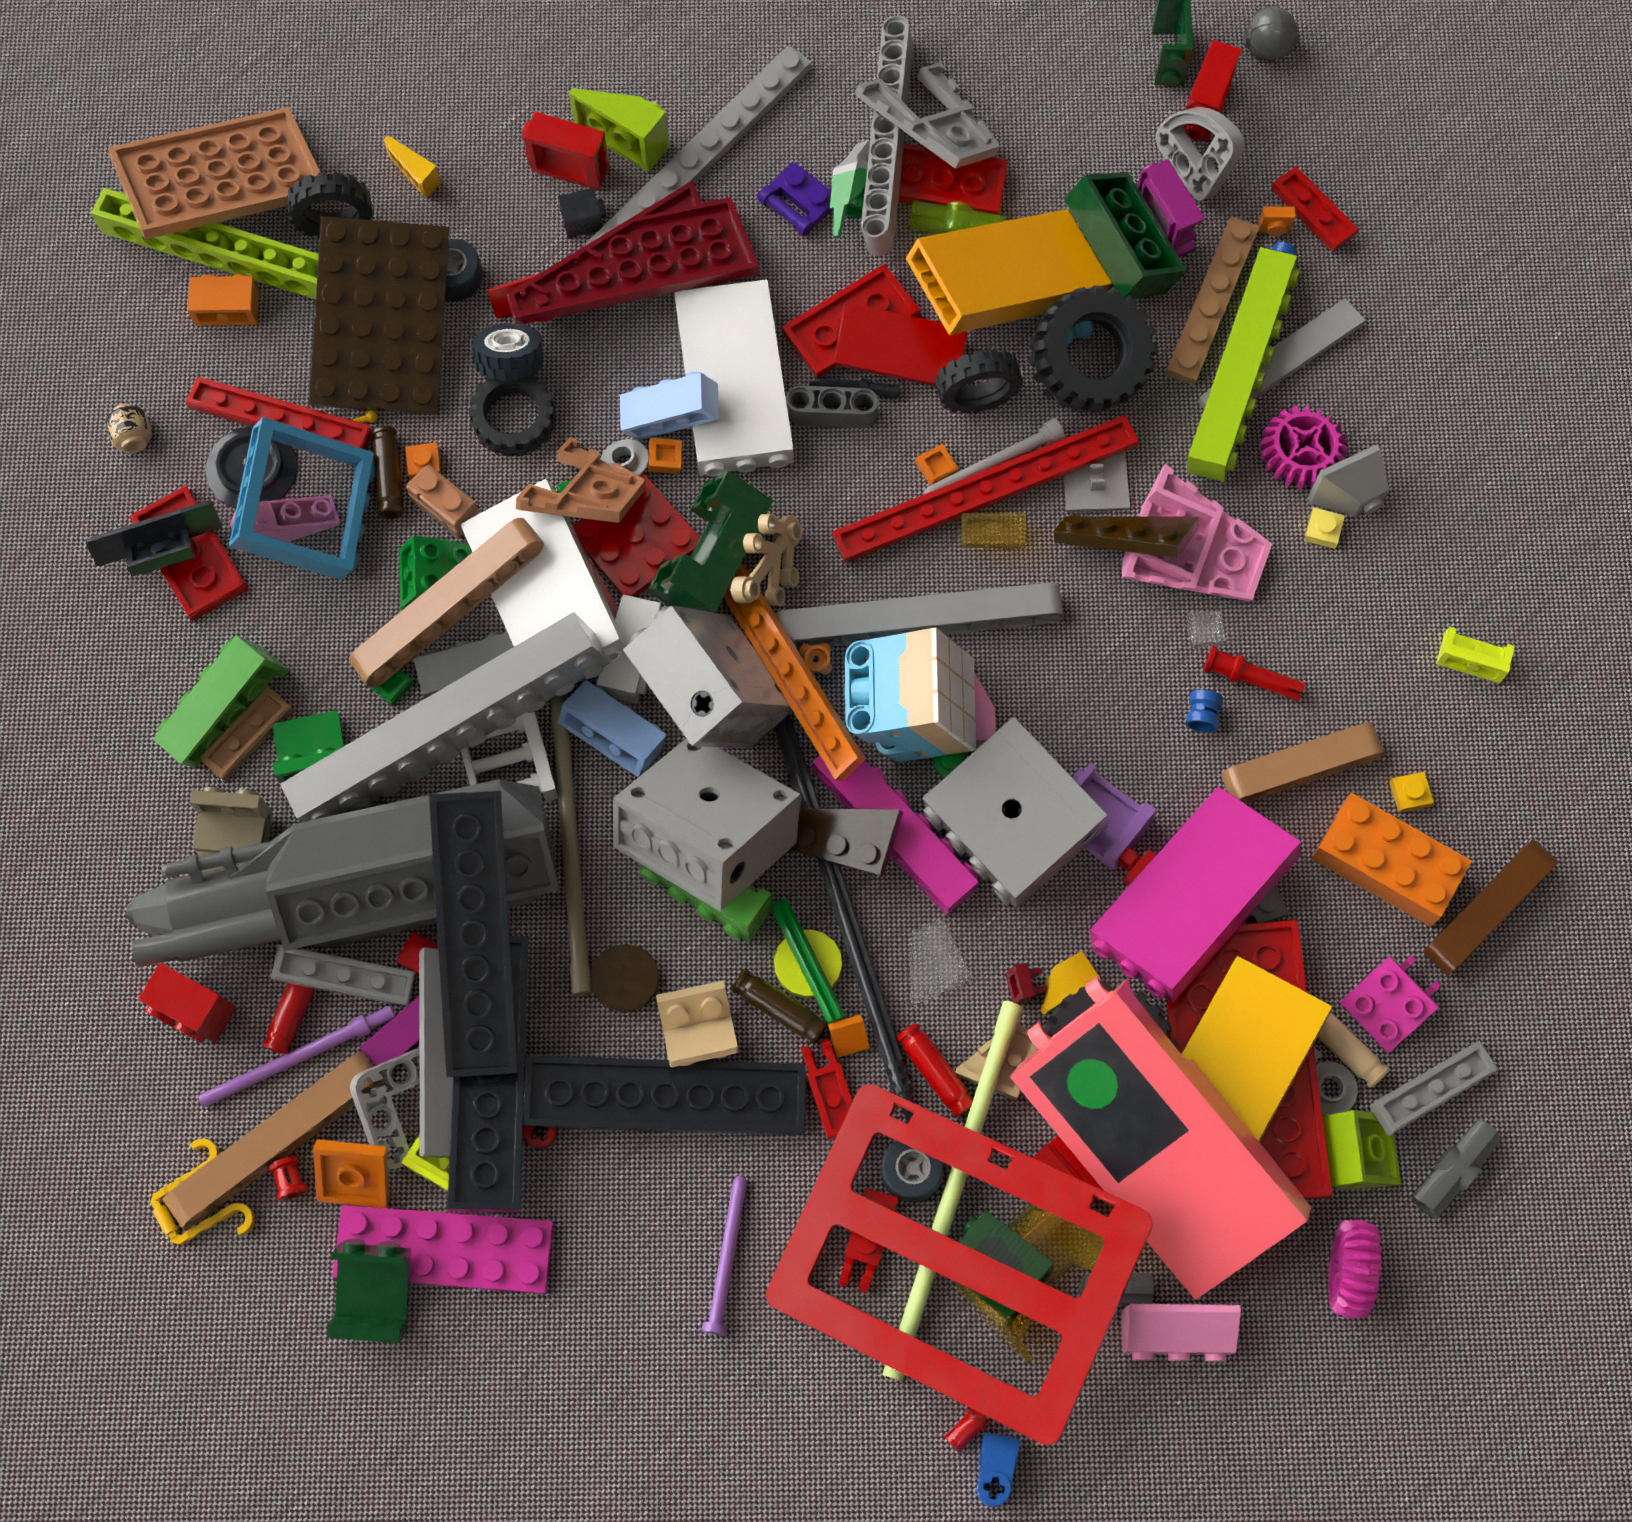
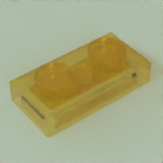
[961,513,1027,549]

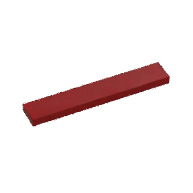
[185,376,373,450]

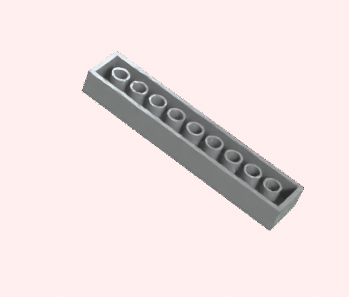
[280,612,610,822]

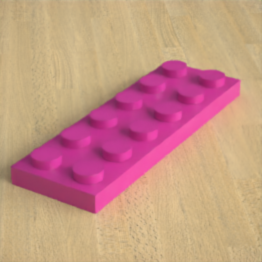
[332,1205,554,1294]

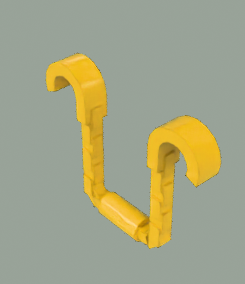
[150,1139,256,1245]

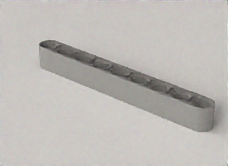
[861,15,914,256]
[775,583,1064,650]

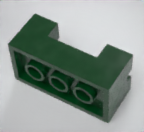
[646,471,774,612]

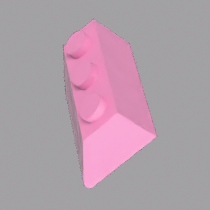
[1122,1304,1241,1362]

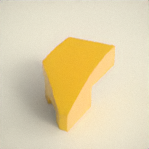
[1041,951,1101,1015]

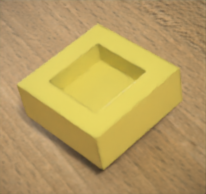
[1304,507,1345,549]

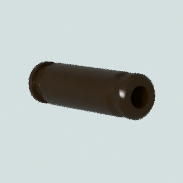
[371,426,404,519]
[732,970,828,1044]

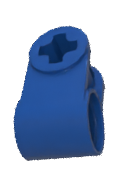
[977,1432,1020,1507]

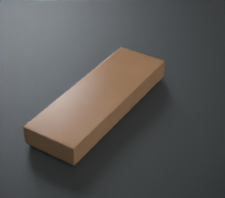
[198,686,294,782]

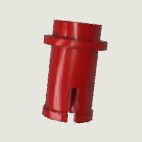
[943,1408,990,1453]

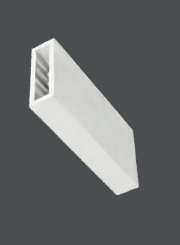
[674,280,794,476]
[460,479,627,663]

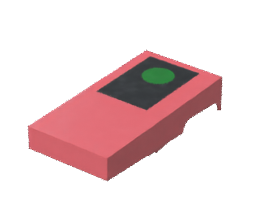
[1010,976,1312,1300]

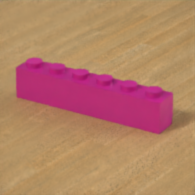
[812,744,979,916]

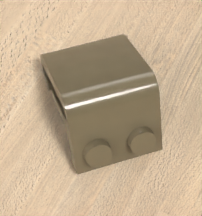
[190,787,273,872]

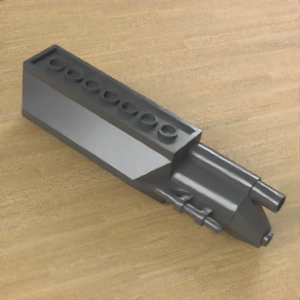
[126,779,559,968]

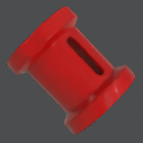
[267,1156,309,1201]

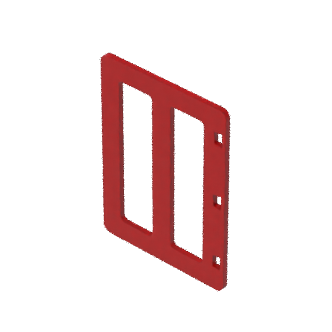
[766,1084,1153,1445]

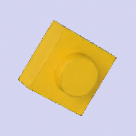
[1389,772,1434,813]

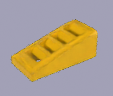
[384,136,441,198]

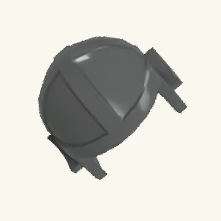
[1243,6,1300,61]

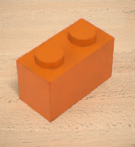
[187,274,260,326]

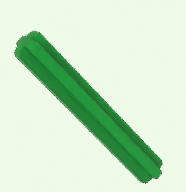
[771,898,844,1024]

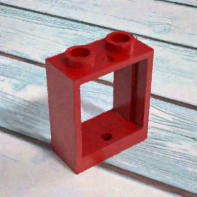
[1182,39,1242,143]
[522,111,610,191]

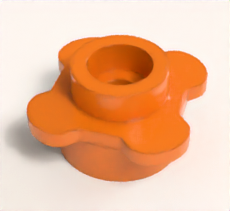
[799,643,832,675]

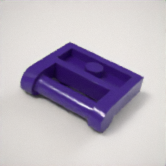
[757,161,834,236]

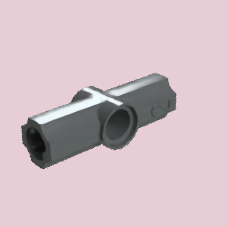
[1411,1119,1502,1219]

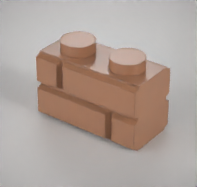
[406,464,479,539]

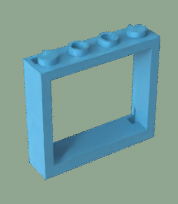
[229,417,375,580]

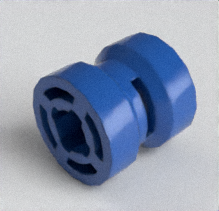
[1185,690,1223,733]

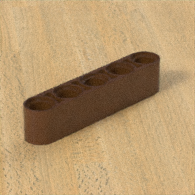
[1422,839,1559,976]

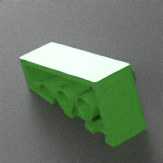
[153,635,290,768]
[637,862,772,943]

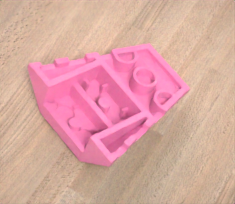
[1122,464,1272,602]

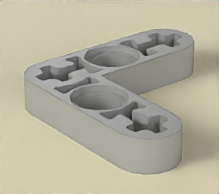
[350,1047,420,1169]

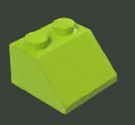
[1322,1110,1401,1189]

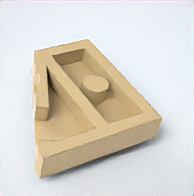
[955,1025,1037,1101]

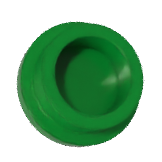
[933,753,966,777]

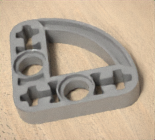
[1155,107,1245,201]

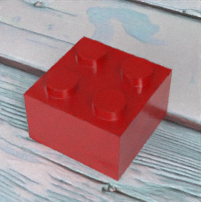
[138,963,237,1043]

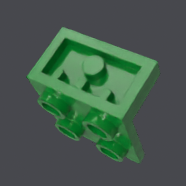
[399,535,472,610]
[273,711,345,783]

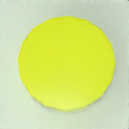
[774,929,842,999]

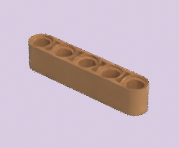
[1221,722,1385,804]

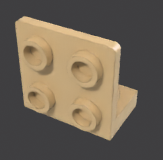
[656,980,739,1067]

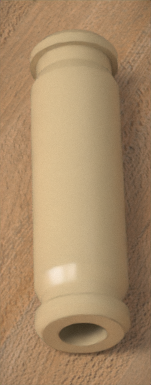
[1317,1013,1389,1088]

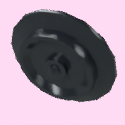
[205,426,298,509]

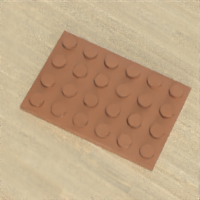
[108,107,321,240]

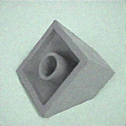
[1308,444,1389,516]

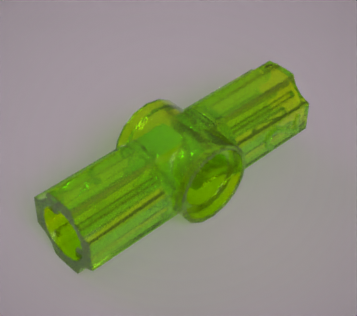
[909,200,1005,234]

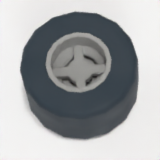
[445,239,483,301]
[881,1141,945,1203]

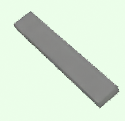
[1198,298,1365,409]
[419,948,453,1158]

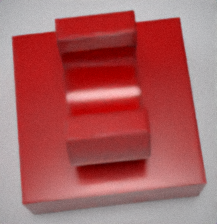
[1118,847,1156,886]

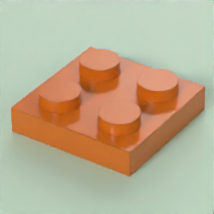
[313,1139,390,1208]

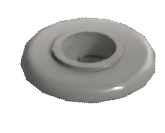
[601,439,649,476]
[1316,1061,1358,1115]

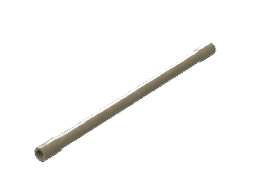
[550,694,592,997]

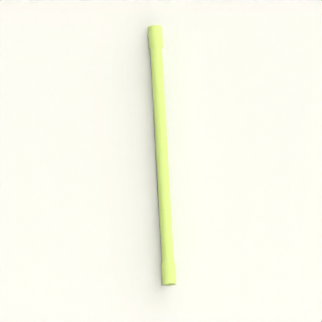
[882,1001,1023,1382]

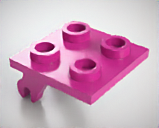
[1340,955,1441,1053]

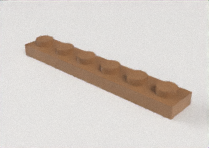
[1165,216,1260,386]

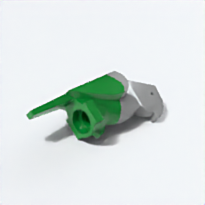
[830,140,870,238]

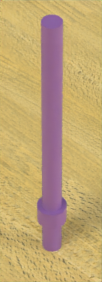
[198,1005,395,1108]

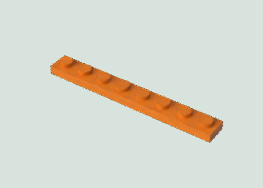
[723,563,866,781]

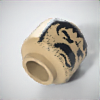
[105,404,152,453]

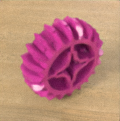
[1260,405,1348,490]
[1327,1219,1382,1319]

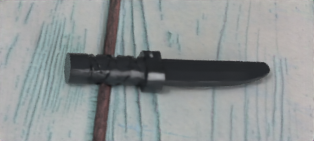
[809,378,900,398]

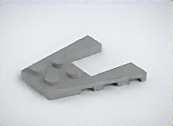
[855,62,1000,168]

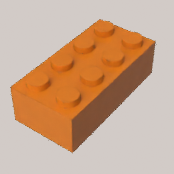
[1311,792,1472,927]

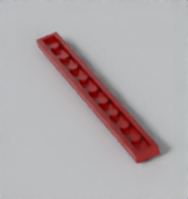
[832,414,1139,564]

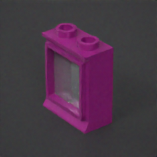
[1137,159,1205,258]

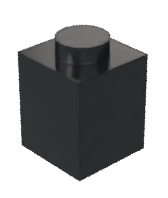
[557,188,607,239]

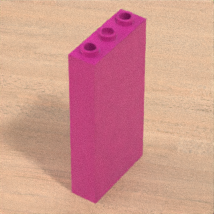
[1090,786,1301,1003]

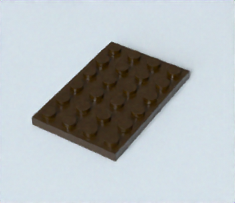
[309,216,449,415]

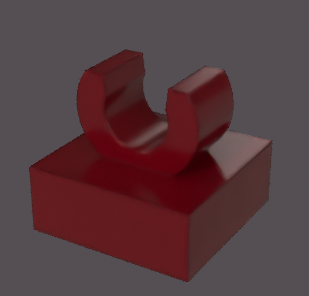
[1005,963,1047,1005]

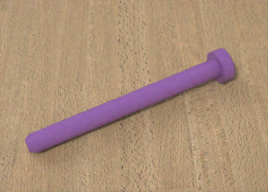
[702,1176,747,1336]

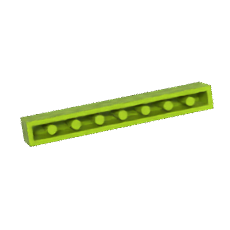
[1187,247,1300,482]

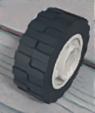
[472,323,544,381]

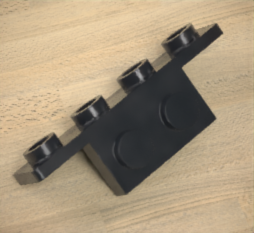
[85,500,222,577]

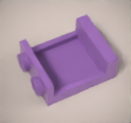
[1072,764,1157,870]

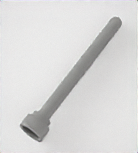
[924,418,1065,494]

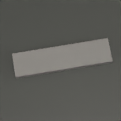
[271,944,416,1007]
[1369,1041,1499,1136]

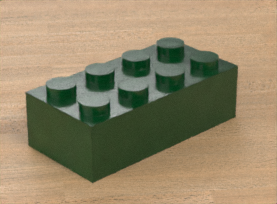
[1064,172,1187,299]

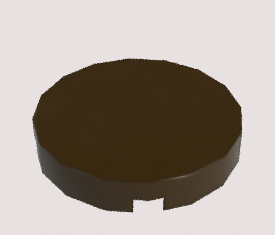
[590,944,659,1013]

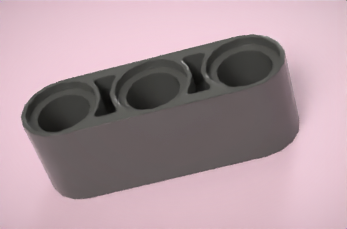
[786,386,878,428]

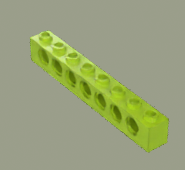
[91,188,319,300]

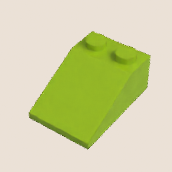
[569,88,670,172]

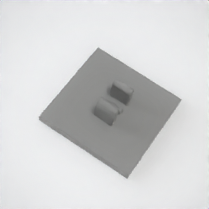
[1063,452,1130,512]

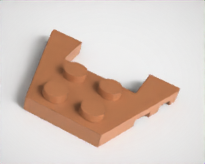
[516,437,646,523]

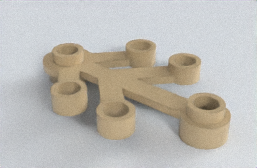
[731,514,803,606]

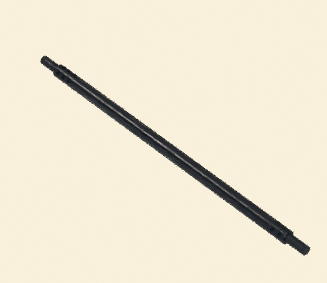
[748,639,915,1124]

